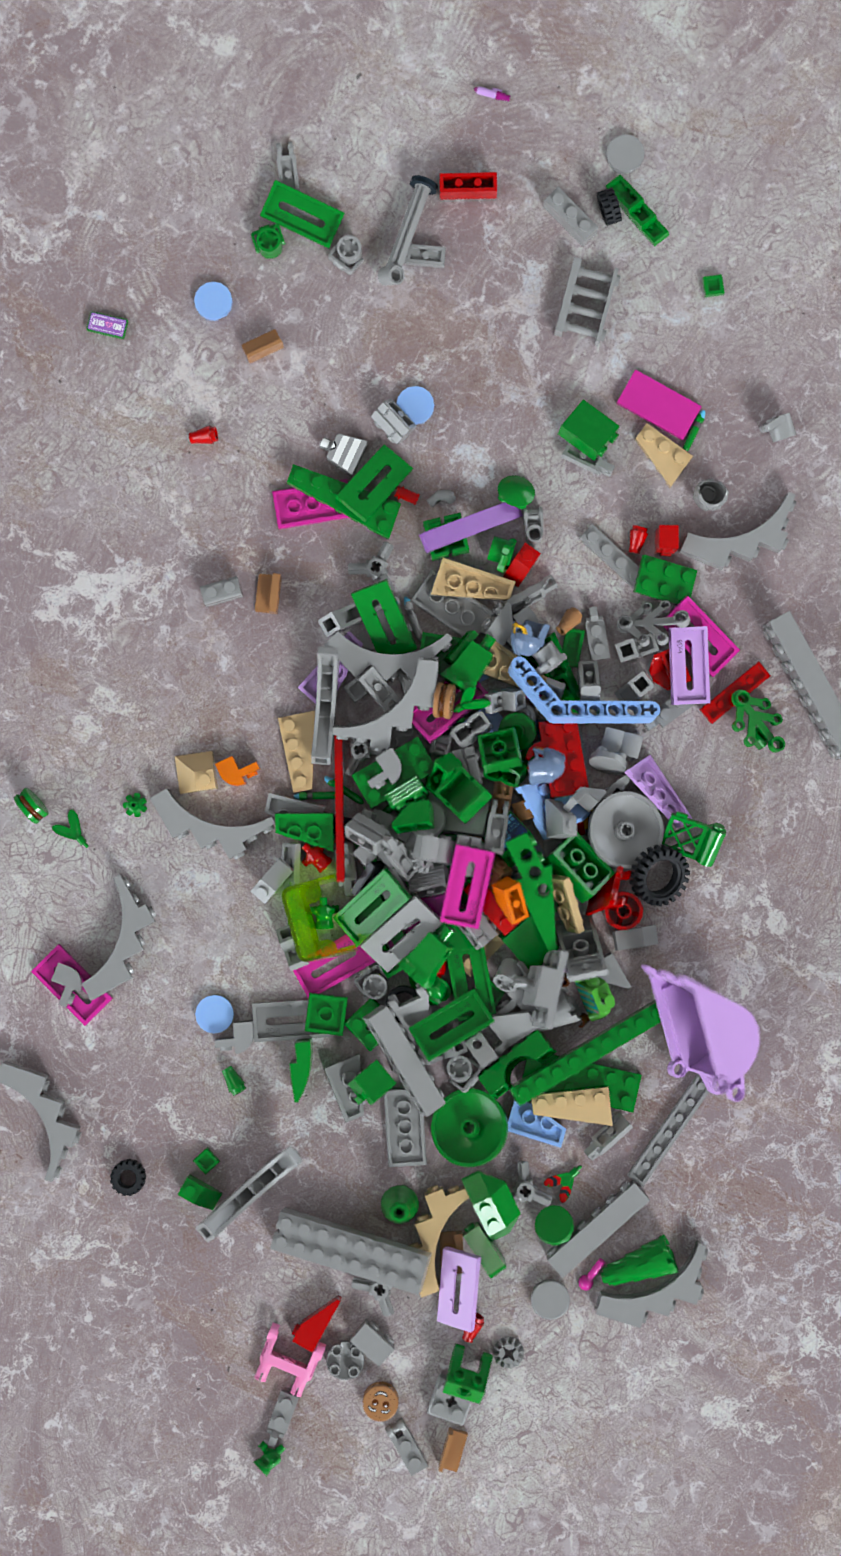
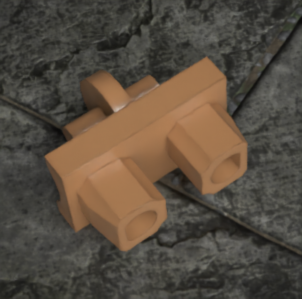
[490,781,513,814]

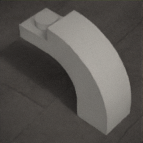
[318,599,382,637]

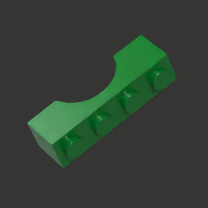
[478,1030,557,1099]

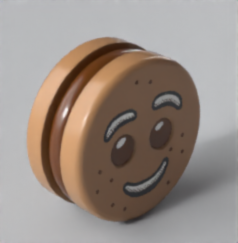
[433,682,456,719]
[363,1381,399,1421]

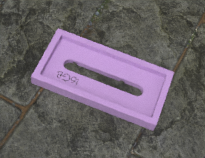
[668,626,710,705]
[437,1246,481,1333]

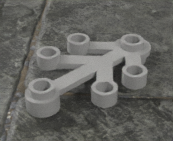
[617,600,690,647]

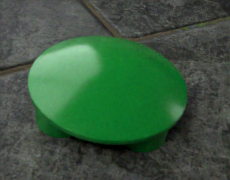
[498,475,535,509]

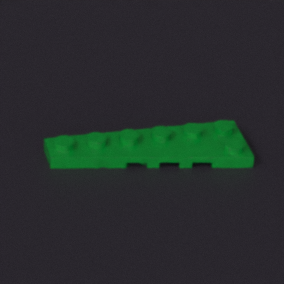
[286,464,401,540]

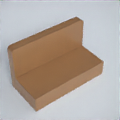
[241,329,284,363]
[255,573,282,614]
[439,1231,463,1274]
[438,1427,468,1472]

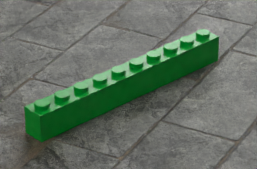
[507,1000,661,1106]

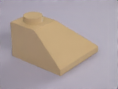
[175,751,218,794]

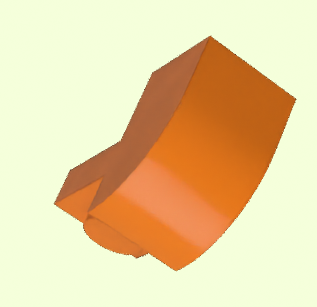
[215,756,261,786]

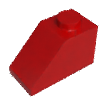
[503,543,541,588]

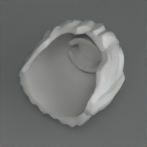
[693,478,729,511]

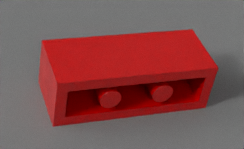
[439,172,497,200]

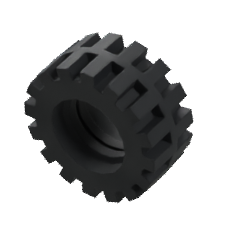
[597,187,622,226]
[110,1159,146,1196]

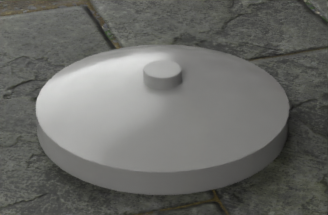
[588,791,664,869]

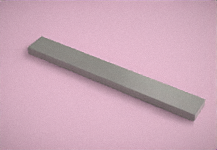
[627,1073,709,1187]

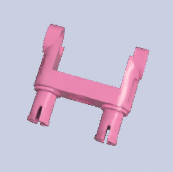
[254,1322,326,1397]

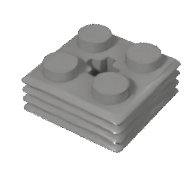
[427,1374,472,1426]

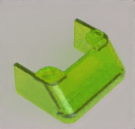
[281,873,358,962]

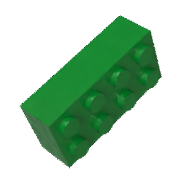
[351,737,434,809]

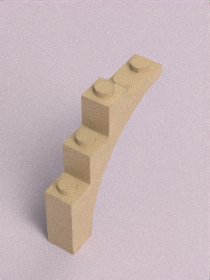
[408,1185,469,1298]

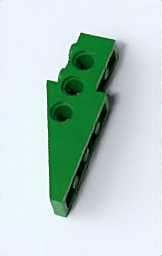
[506,831,556,952]

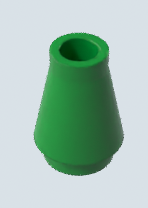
[222,1066,246,1096]

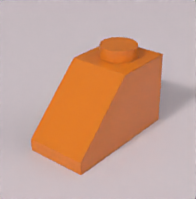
[491,876,529,925]

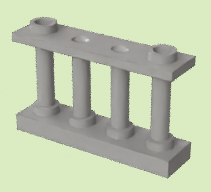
[554,257,621,346]

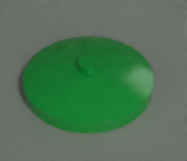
[431,1089,508,1167]

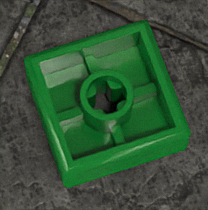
[477,727,523,774]
[385,776,430,814]
[345,998,380,1051]

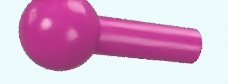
[578,1258,605,1291]

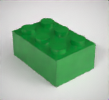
[544,832,615,903]

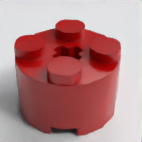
[603,891,643,930]

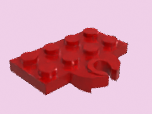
[525,721,589,799]

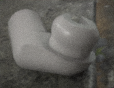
[426,490,456,508]

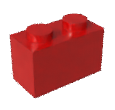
[655,525,679,557]

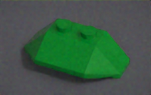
[461,1170,521,1242]

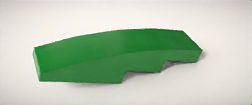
[605,175,669,247]

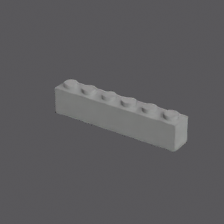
[363,1005,446,1117]
[546,1180,650,1278]

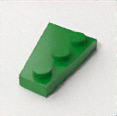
[275,813,334,852]

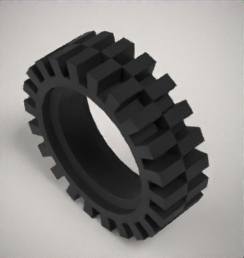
[629,844,690,907]

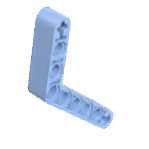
[508,657,660,723]

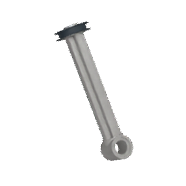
[378,175,438,286]

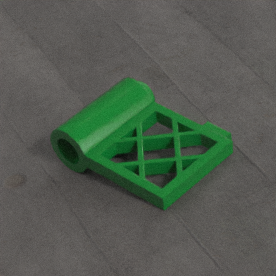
[662,811,727,867]

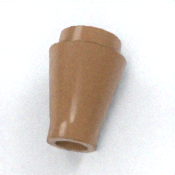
[556,607,582,635]

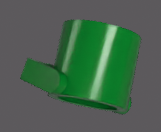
[251,224,286,259]
[487,536,517,573]

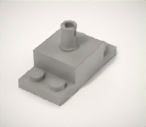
[555,915,608,982]
[512,950,569,1029]

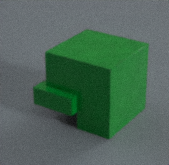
[348,1059,397,1105]

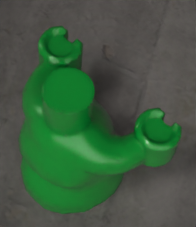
[309,897,339,929]
[253,1441,285,1476]

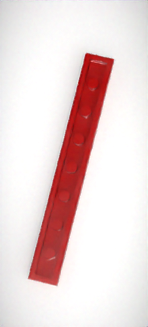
[334,735,345,882]

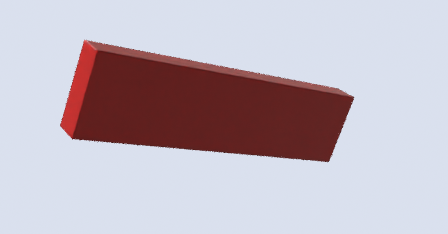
[699,661,771,724]

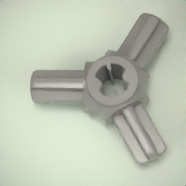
[348,542,395,591]
[343,723,388,775]
[511,1161,552,1207]
[352,1277,394,1317]

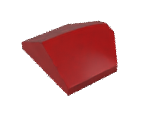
[649,649,692,690]

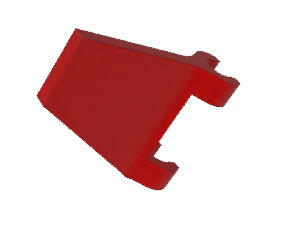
[586,866,631,916]

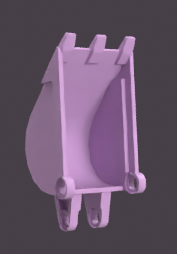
[641,964,760,1102]

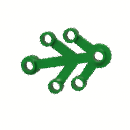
[731,690,785,753]

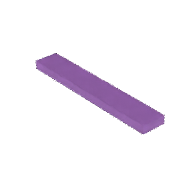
[419,502,523,553]

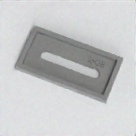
[360,895,443,972]
[252,999,332,1042]

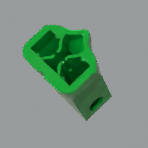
[441,634,496,697]
[398,925,455,989]

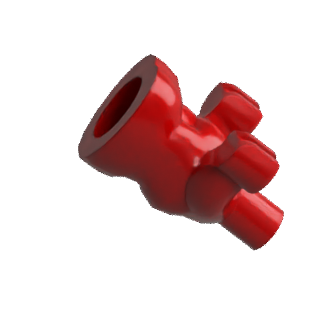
[301,843,333,873]

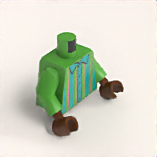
[562,972,615,1028]

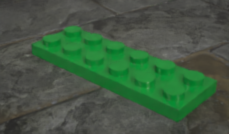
[522,1054,642,1113]

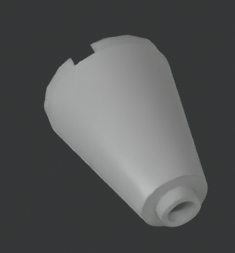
[531,986,582,1032]

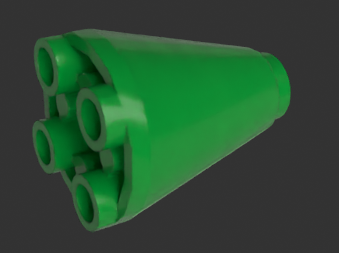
[381,1185,419,1224]

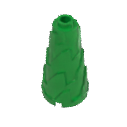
[600,1235,678,1286]

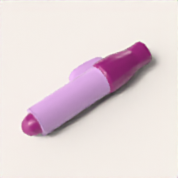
[474,86,511,102]

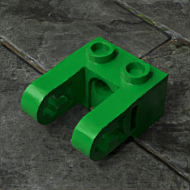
[442,1343,493,1404]

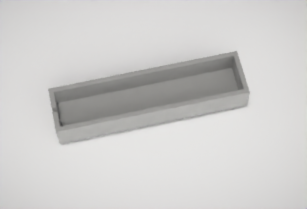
[763,611,841,760]
[270,1208,432,1295]

